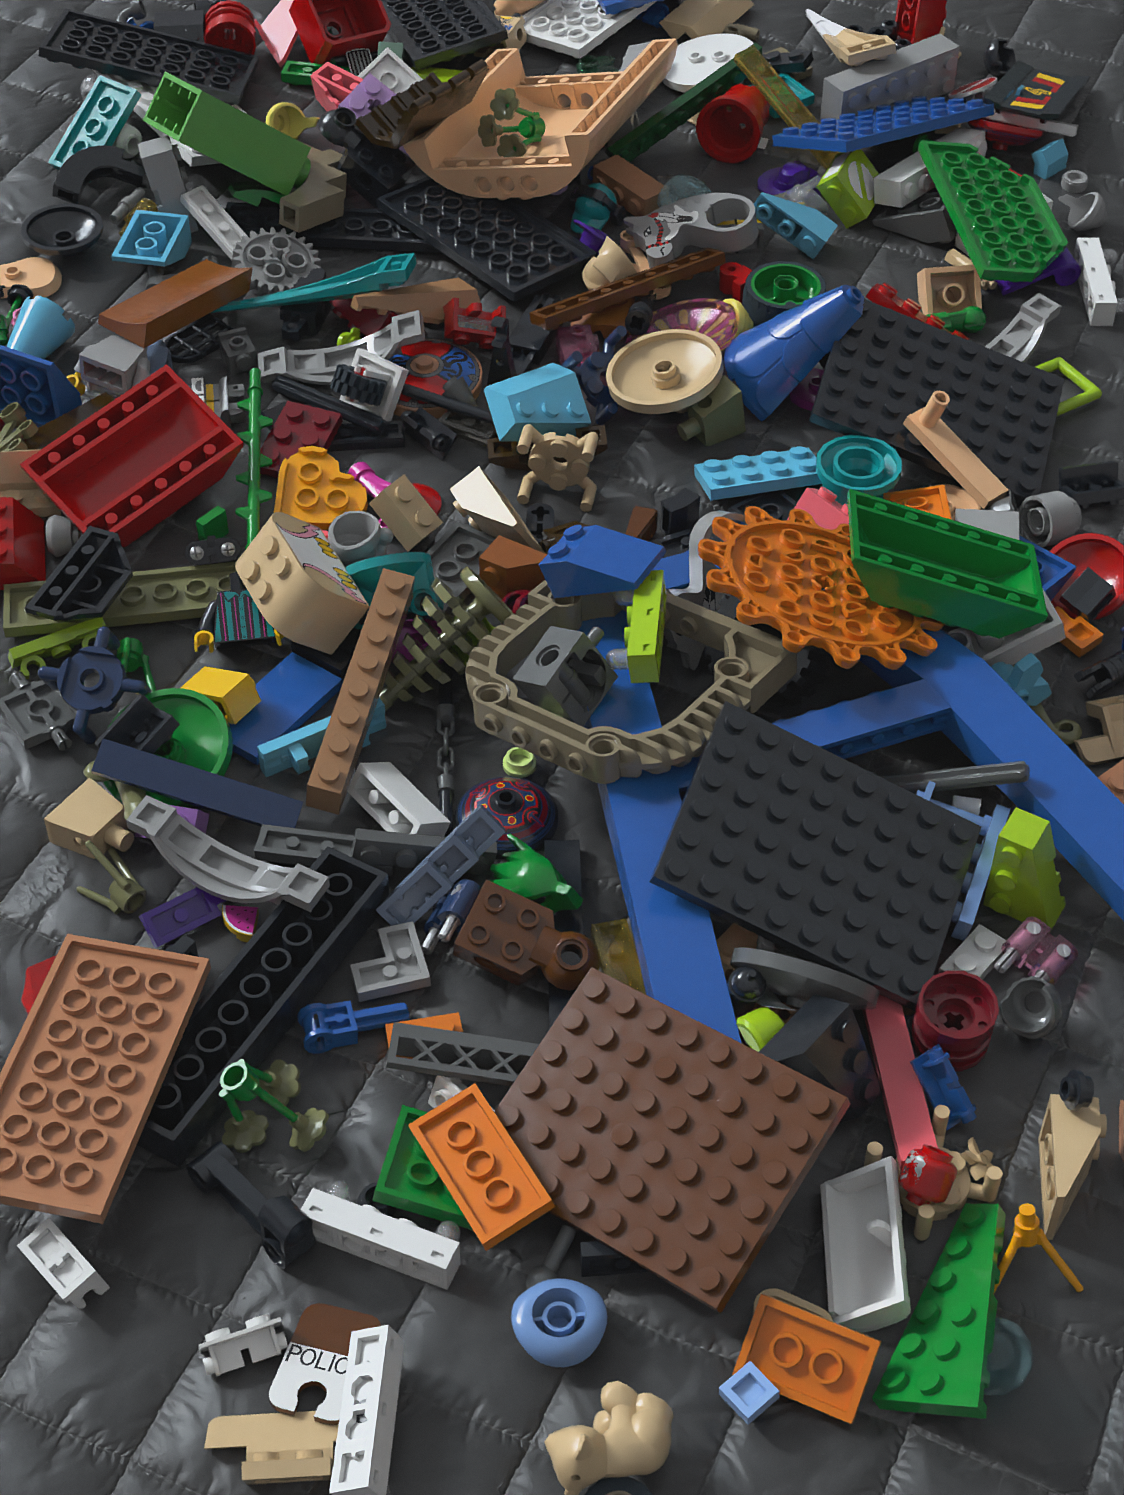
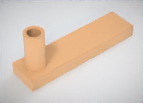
[903,390,1008,509]

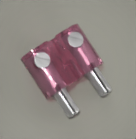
[994,917,1078,985]

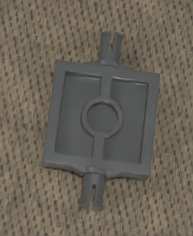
[0,671,77,751]

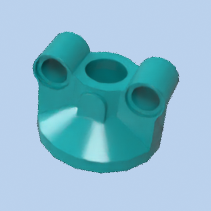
[816,435,902,506]
[345,552,444,630]

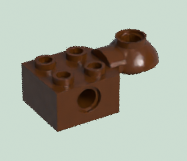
[453,879,601,991]

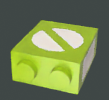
[816,149,879,228]

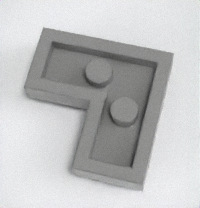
[350,921,431,1002]

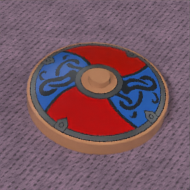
[388,339,483,419]

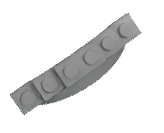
[985,293,1061,362]
[258,310,425,385]
[126,795,330,912]

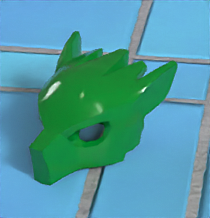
[489,833,583,914]

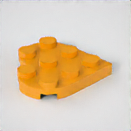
[274,446,368,530]

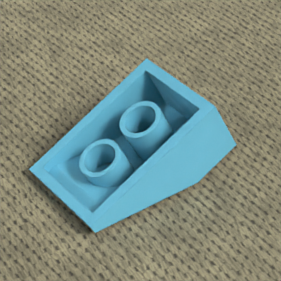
[111,210,192,267]

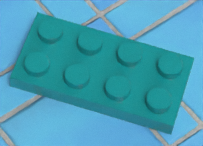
[48,75,142,183]

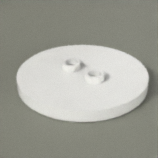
[663,34,754,93]

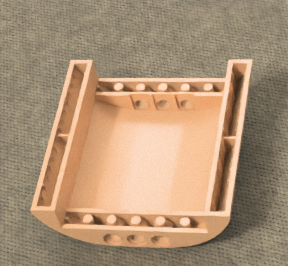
[403,38,678,200]

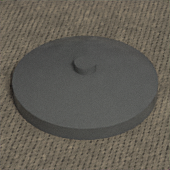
[730,947,880,1010]

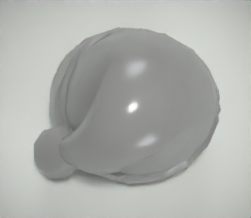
[327,511,393,567]

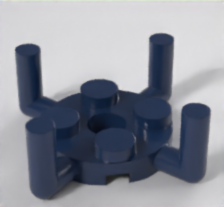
[561,325,627,425]
[38,626,152,744]

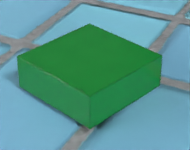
[196,505,229,540]

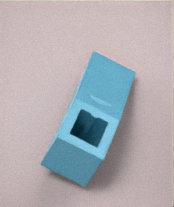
[754,192,838,260]

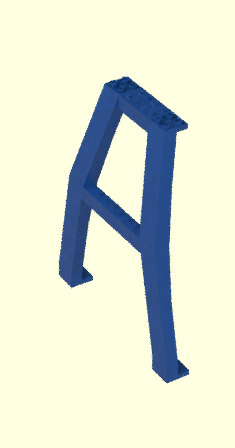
[577,550,1124,1043]

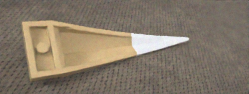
[806,9,896,66]

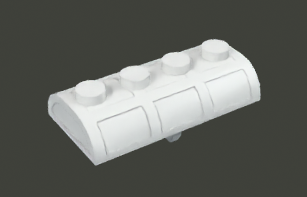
[820,1156,911,1332]

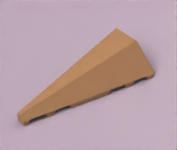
[350,277,486,331]

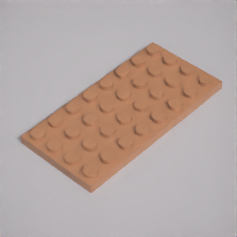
[0,934,211,1224]

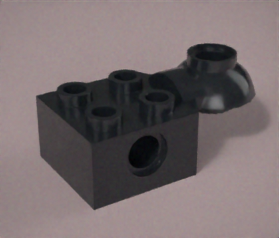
[318,107,416,209]

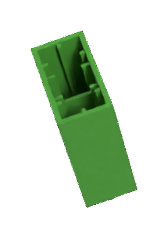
[143,72,311,195]

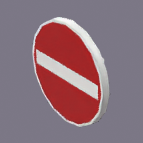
[949,77,998,101]

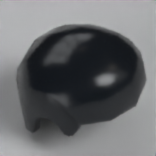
[983,39,1016,77]

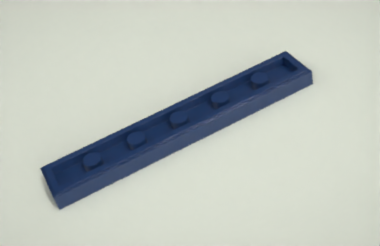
[91,739,303,828]

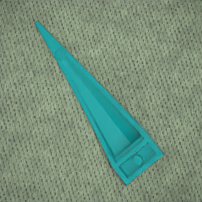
[211,253,417,313]

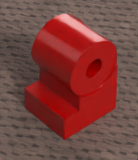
[719,262,752,304]

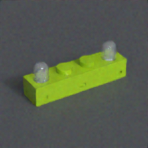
[606,570,667,683]

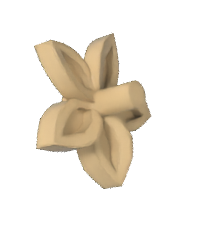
[960,1137,993,1181]

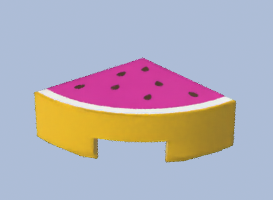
[222,905,259,942]

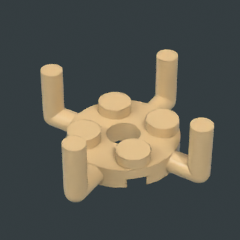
[517,424,598,512]
[864,1105,1003,1241]

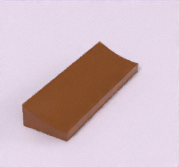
[98,259,253,348]

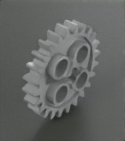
[232,227,321,296]

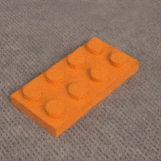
[408,1083,555,1251]

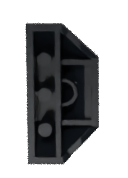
[25,526,133,623]

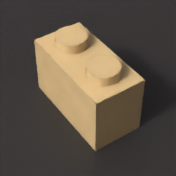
[369,474,443,552]

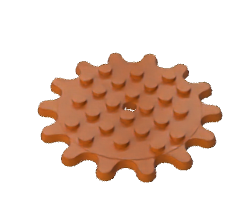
[698,506,945,670]

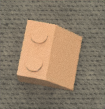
[917,265,982,315]

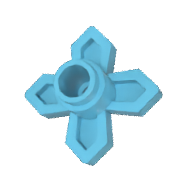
[991,653,1052,706]

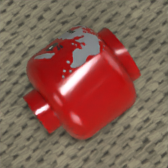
[898,1144,958,1206]

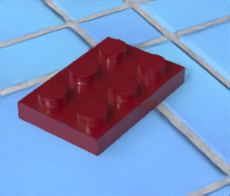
[260,401,343,478]

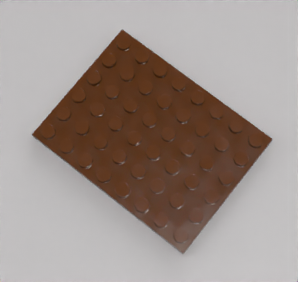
[494,967,851,1314]

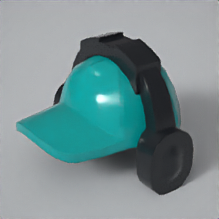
[569,183,626,235]

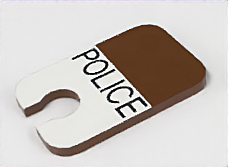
[269,1303,381,1425]

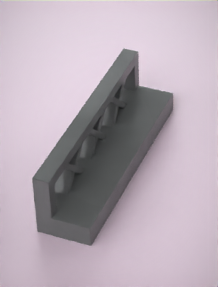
[386,1022,539,1086]

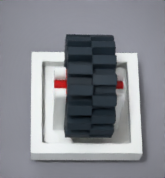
[330,348,409,421]

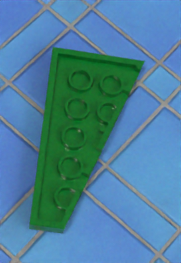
[872,1203,1006,1419]

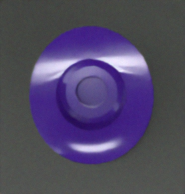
[757,160,822,201]
[573,219,611,255]

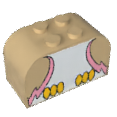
[235,512,370,655]

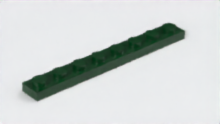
[607,43,762,163]

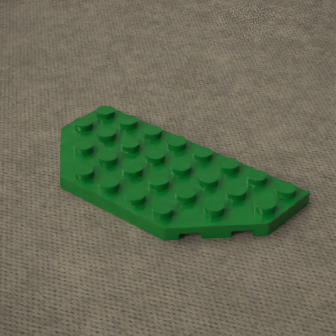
[918,140,1068,282]

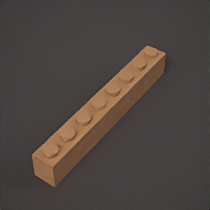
[306,568,415,815]

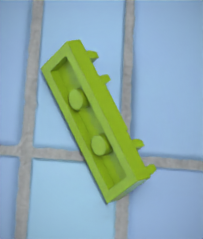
[8,617,106,679]

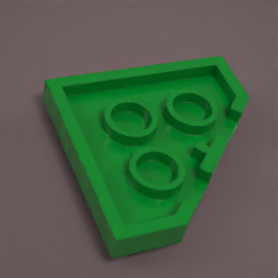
[372,1105,473,1230]

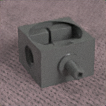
[513,626,618,727]

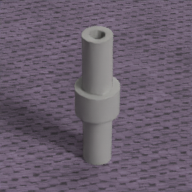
[109,187,145,224]

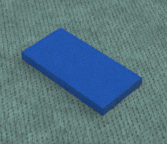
[229,652,343,765]

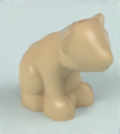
[545,1381,674,1495]

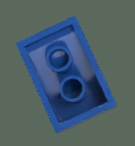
[538,525,666,598]

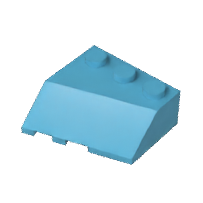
[484,363,591,441]

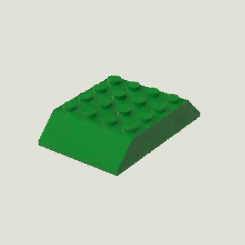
[847,489,1048,639]

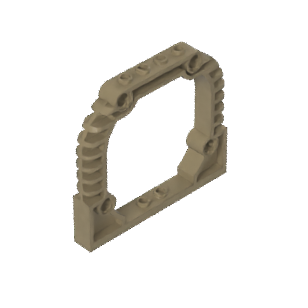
[465,580,797,784]

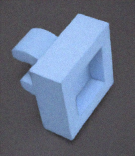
[719,1361,779,1425]

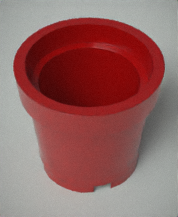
[696,84,770,163]

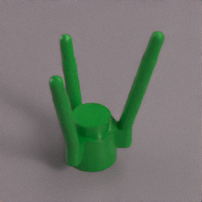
[117,637,156,692]

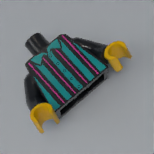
[194,572,294,653]

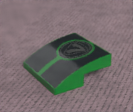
[228,182,286,207]

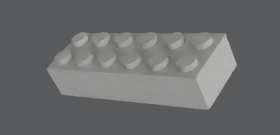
[820,34,960,124]

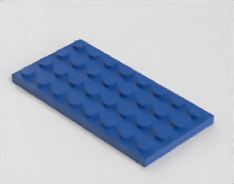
[772,96,994,153]

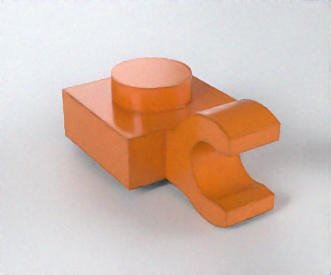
[1055,606,1104,658]

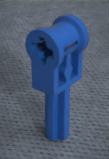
[297,1000,409,1054]

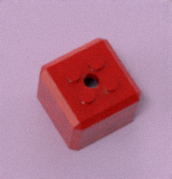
[289,0,391,64]

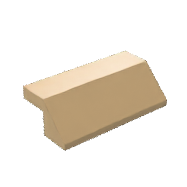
[659,0,754,40]

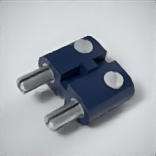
[421,879,482,955]

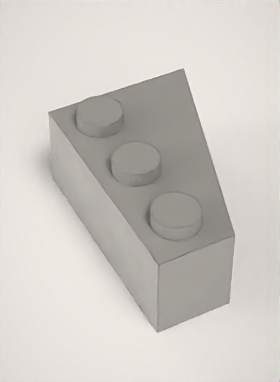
[138,135,199,233]

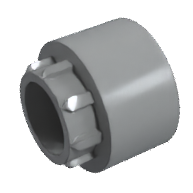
[1019,491,1082,548]

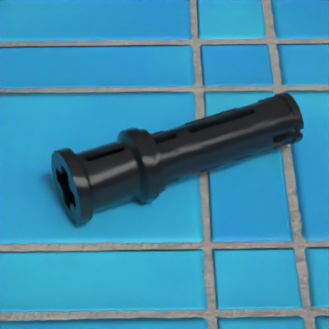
[625,290,656,335]

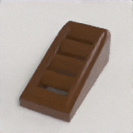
[626,506,658,542]

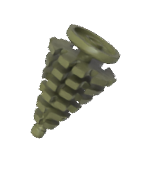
[379,566,515,711]

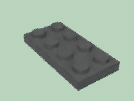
[413,521,496,620]

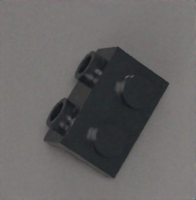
[1059,461,1124,509]
[95,694,180,754]

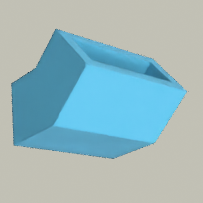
[1031,139,1068,180]

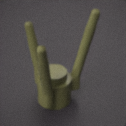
[76,840,147,914]

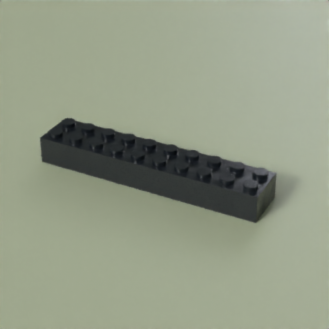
[137,846,390,1167]

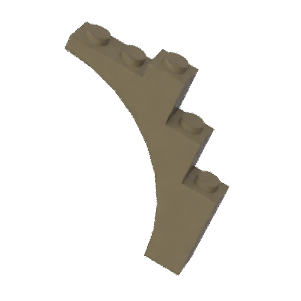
[279,142,347,233]

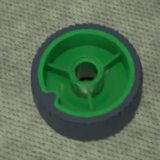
[742,261,827,327]

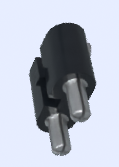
[185,535,241,565]

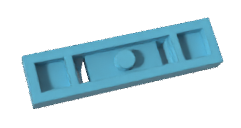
[257,698,386,777]

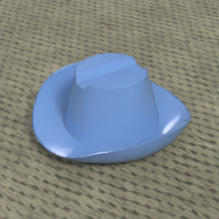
[511,1278,607,1367]

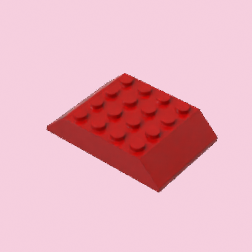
[20,364,244,547]

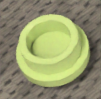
[503,747,536,778]

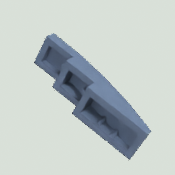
[376,804,506,926]

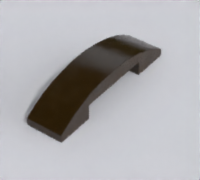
[487,425,608,470]

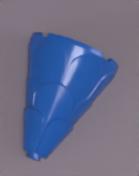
[724,285,864,421]

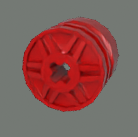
[204,0,256,55]

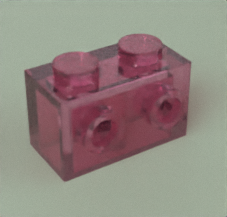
[556,324,599,367]

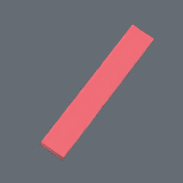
[862,995,938,1170]

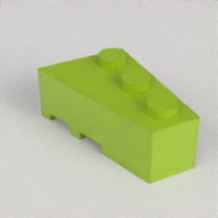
[983,807,1066,934]

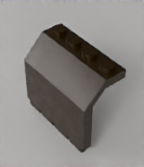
[355,59,489,149]

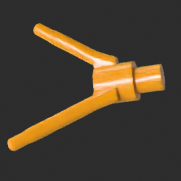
[994,1203,1083,1293]

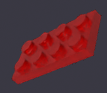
[866,282,969,340]

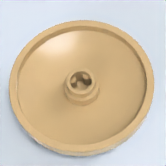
[606,329,724,414]

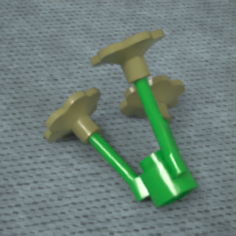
[478,88,546,157]
[219,1059,329,1153]

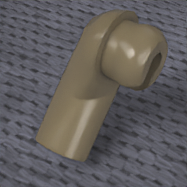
[724,24,760,41]

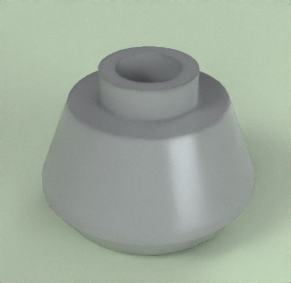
[46,515,81,557]

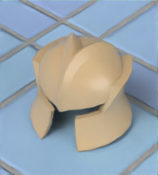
[582,236,637,290]

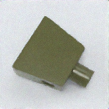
[677,375,746,446]

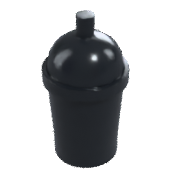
[728,967,766,1017]

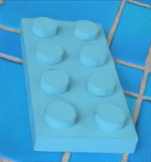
[694,446,823,501]

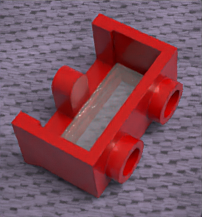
[443,297,506,349]

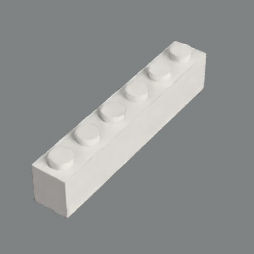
[874,127,987,208]

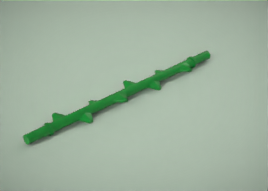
[235,368,273,550]

